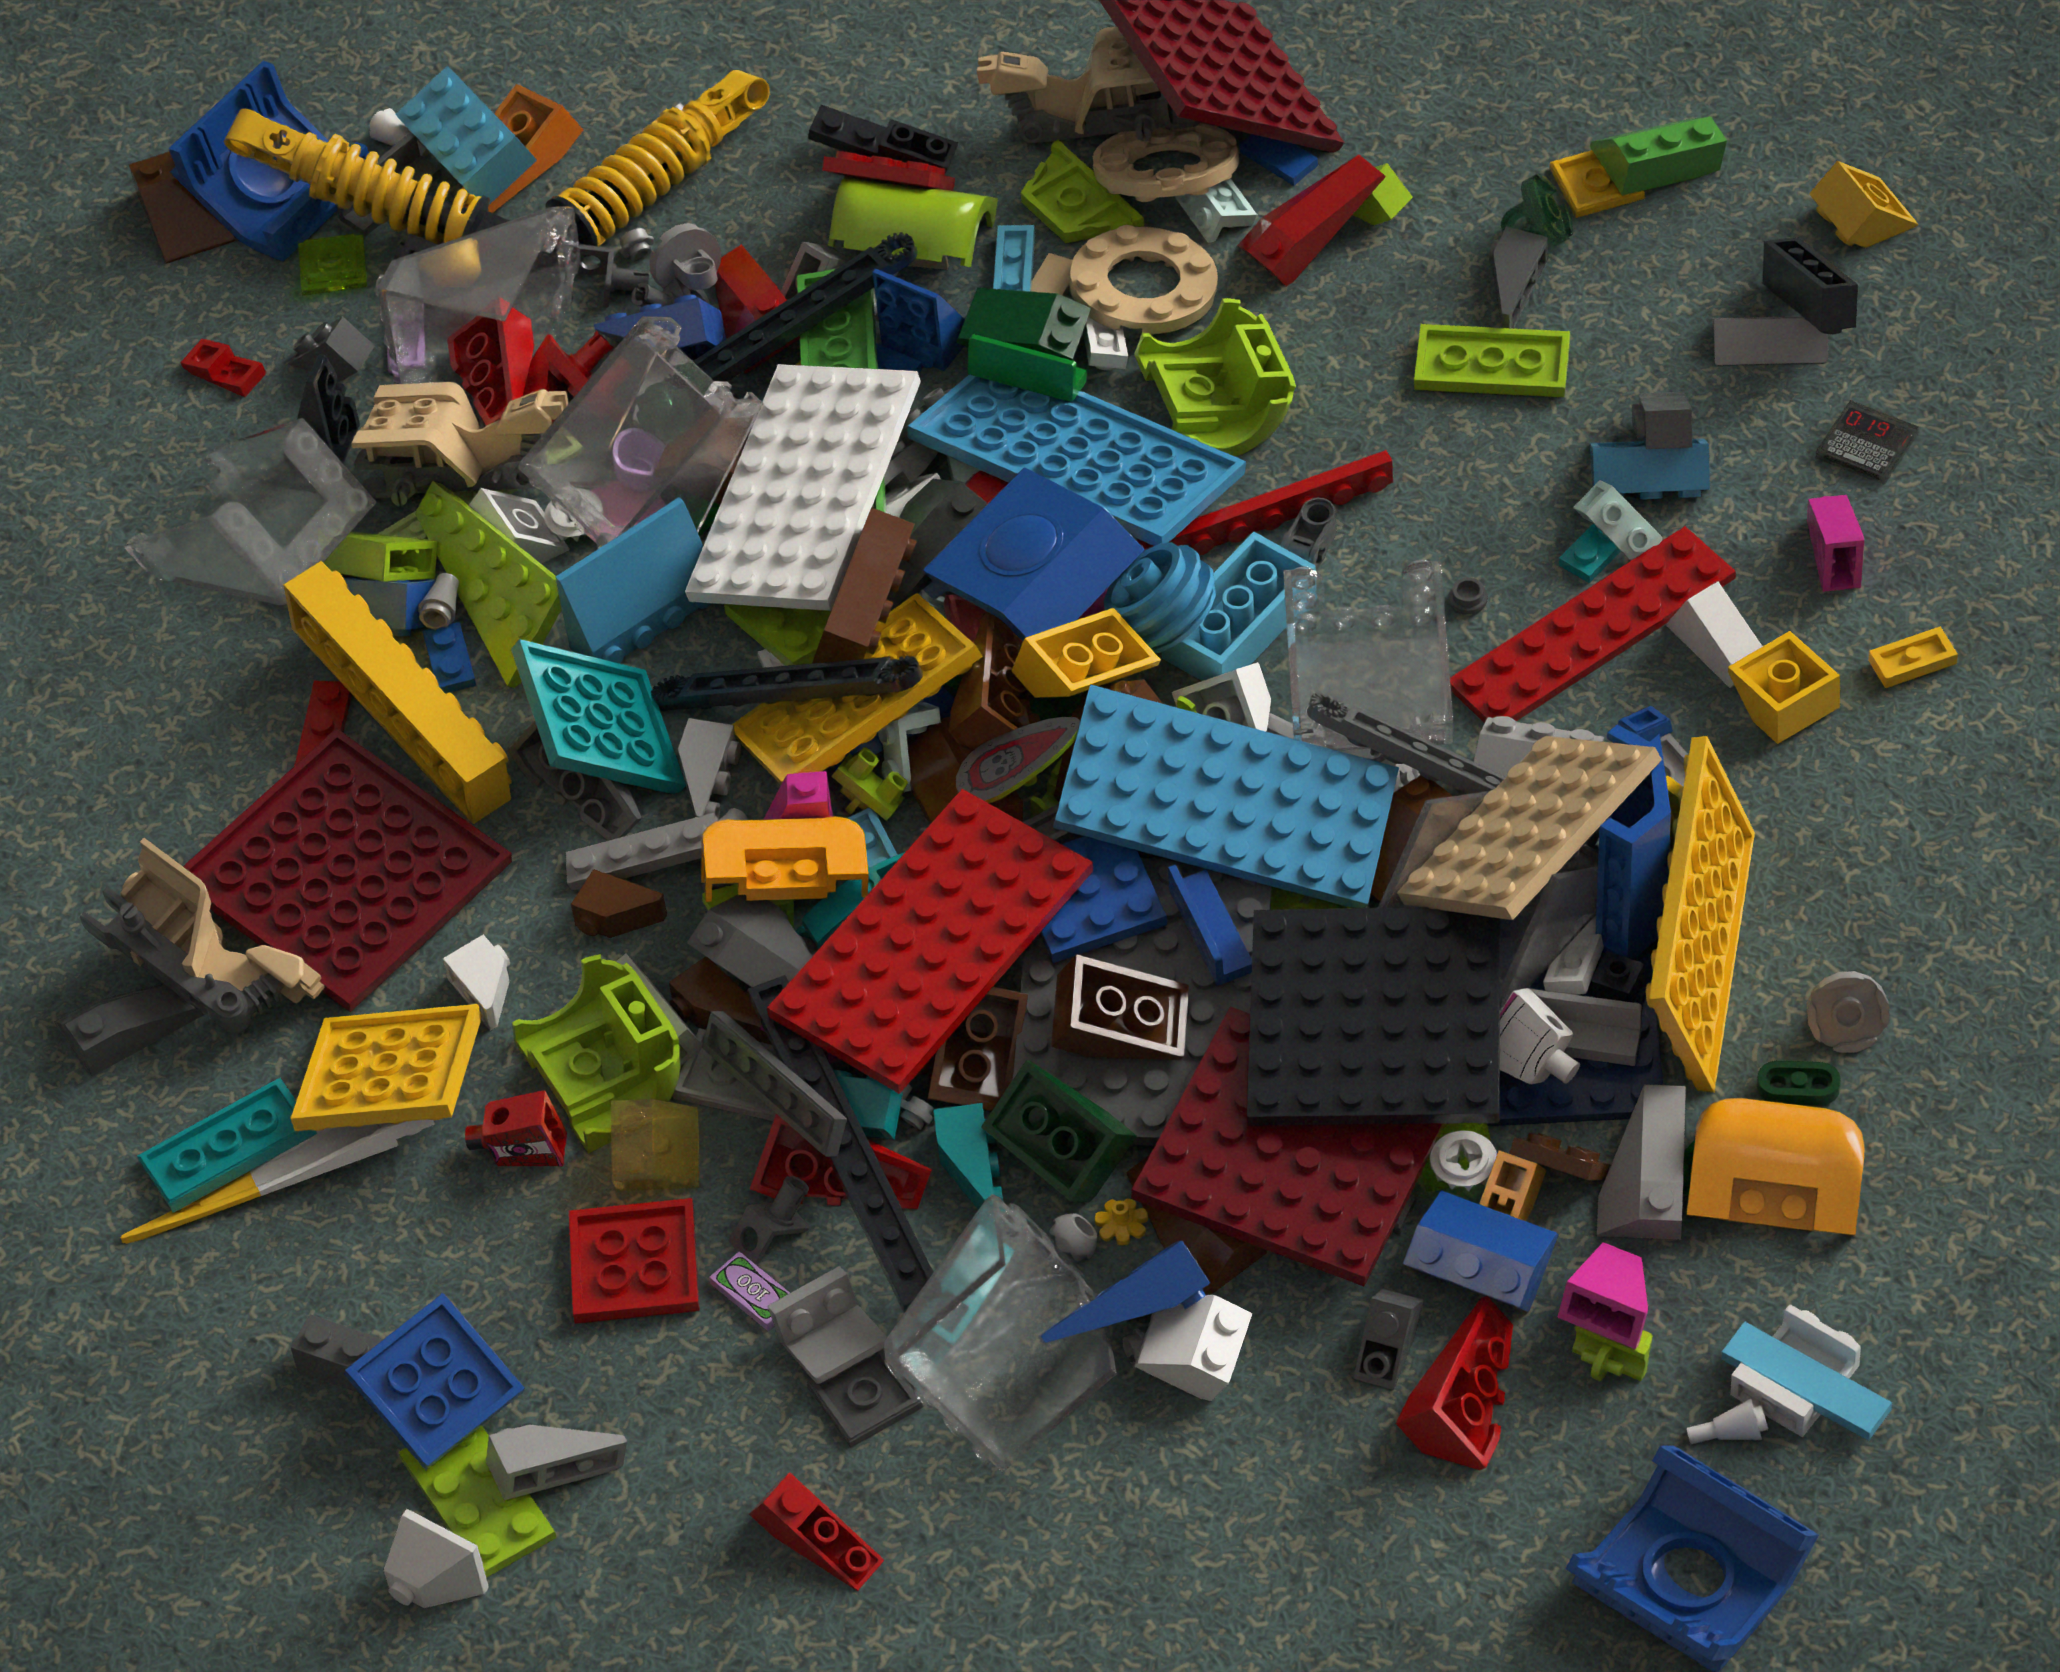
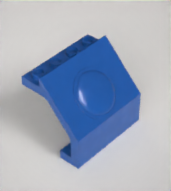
[168,61,369,262]
[923,467,1145,641]
[1595,724,1671,959]
[1565,1445,1819,1672]

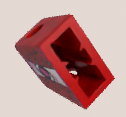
[465,1091,567,1166]

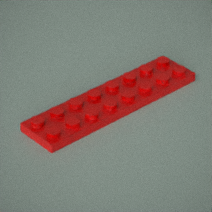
[1446,526,1736,723]

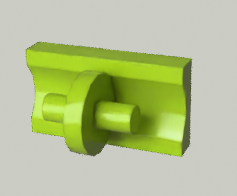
[831,747,908,821]
[1572,1325,1653,1381]

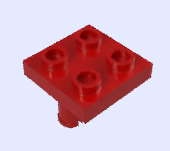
[541,331,634,422]

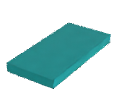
[137,1078,317,1213]

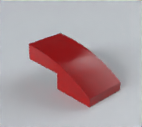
[180,338,267,397]

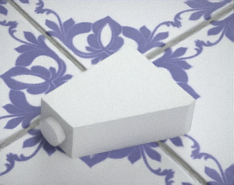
[1666,582,1763,688]

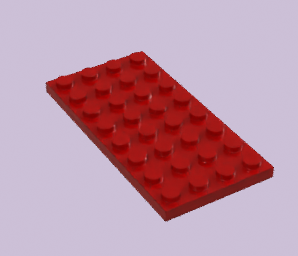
[767,788,1093,1094]

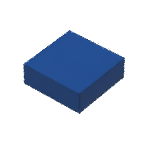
[1618,706,1673,742]

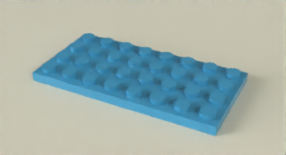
[907,375,1246,546]
[1053,684,1399,908]

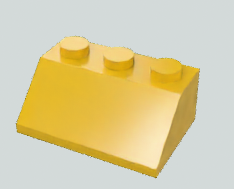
[1012,608,1161,698]

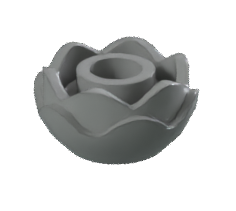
[1049,1214,1097,1261]

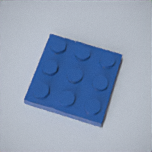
[1040,836,1167,963]
[344,1293,525,1470]

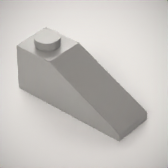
[486,1425,627,1500]

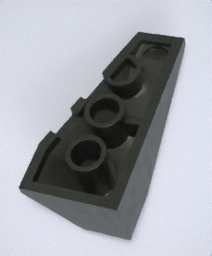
[887,479,988,611]

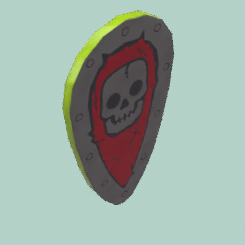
[956,717,1080,803]

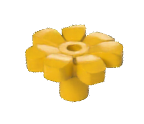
[1095,1199,1148,1246]

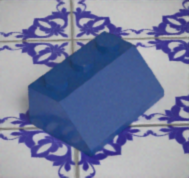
[1403,1190,1559,1312]

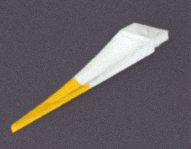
[120,1119,434,1244]

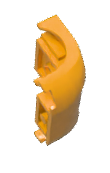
[701,816,869,902]
[1686,1098,1864,1236]

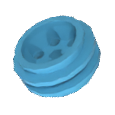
[1104,542,1216,653]

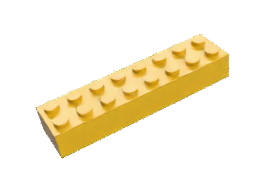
[283,561,512,824]

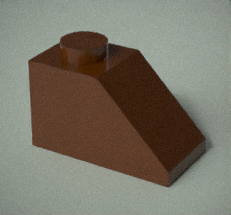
[571,869,667,938]

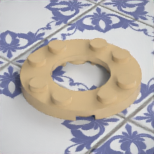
[1093,123,1239,202]
[1070,225,1218,334]

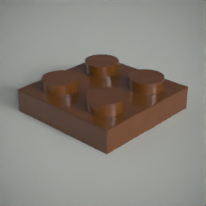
[1509,1132,1610,1180]

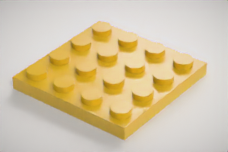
[291,1004,482,1131]

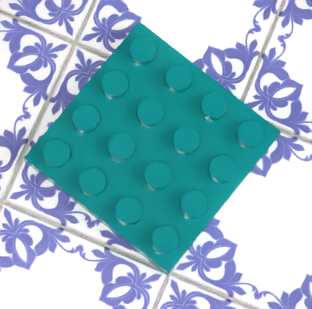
[511,639,686,794]

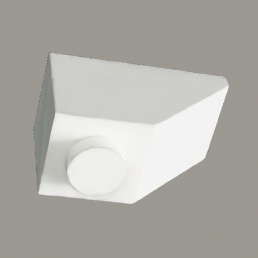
[443,934,510,1031]

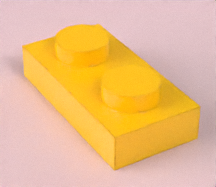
[1868,626,1958,689]

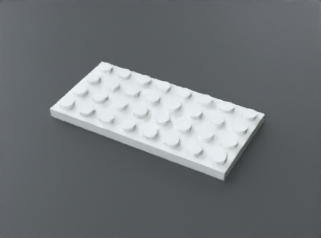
[685,364,921,611]

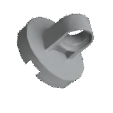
[649,223,721,290]
[1807,971,1889,1053]

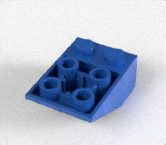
[872,268,965,371]
[594,295,726,361]

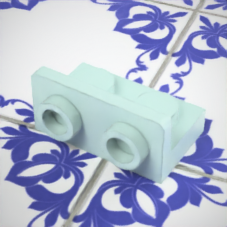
[1176,178,1257,243]

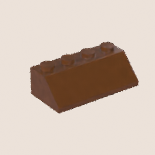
[812,507,917,663]
[908,716,1023,824]

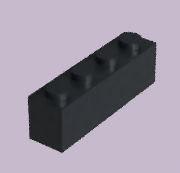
[1762,237,1858,334]

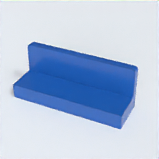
[1168,865,1252,986]

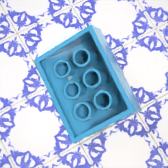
[555,497,712,663]

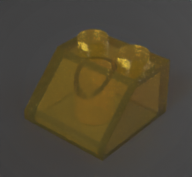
[611,1099,700,1192]

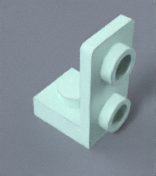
[1573,480,1662,561]
[878,701,941,792]

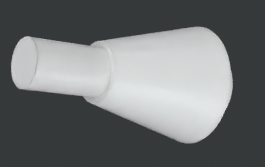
[369,108,430,158]
[1687,1399,1768,1444]

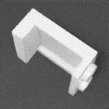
[1730,1305,1861,1437]

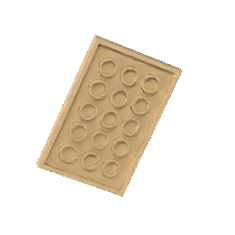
[1397,736,1662,920]

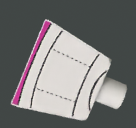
[1500,988,1580,1084]

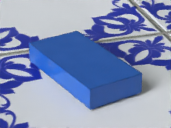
[1239,134,1318,186]

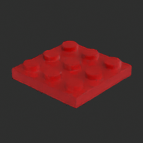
[822,151,955,191]
[569,1198,700,1324]

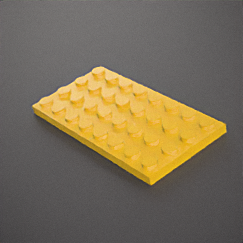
[1646,736,1755,1092]

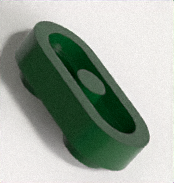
[1757,1060,1841,1105]

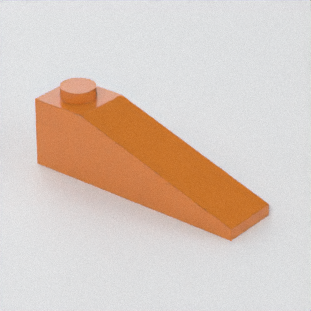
[462,84,584,213]

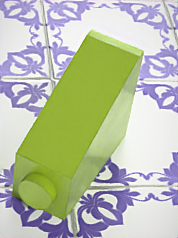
[317,531,438,581]

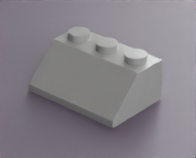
[1474,716,1604,777]

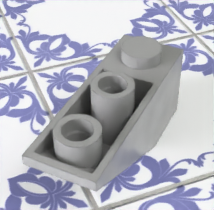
[678,718,741,820]

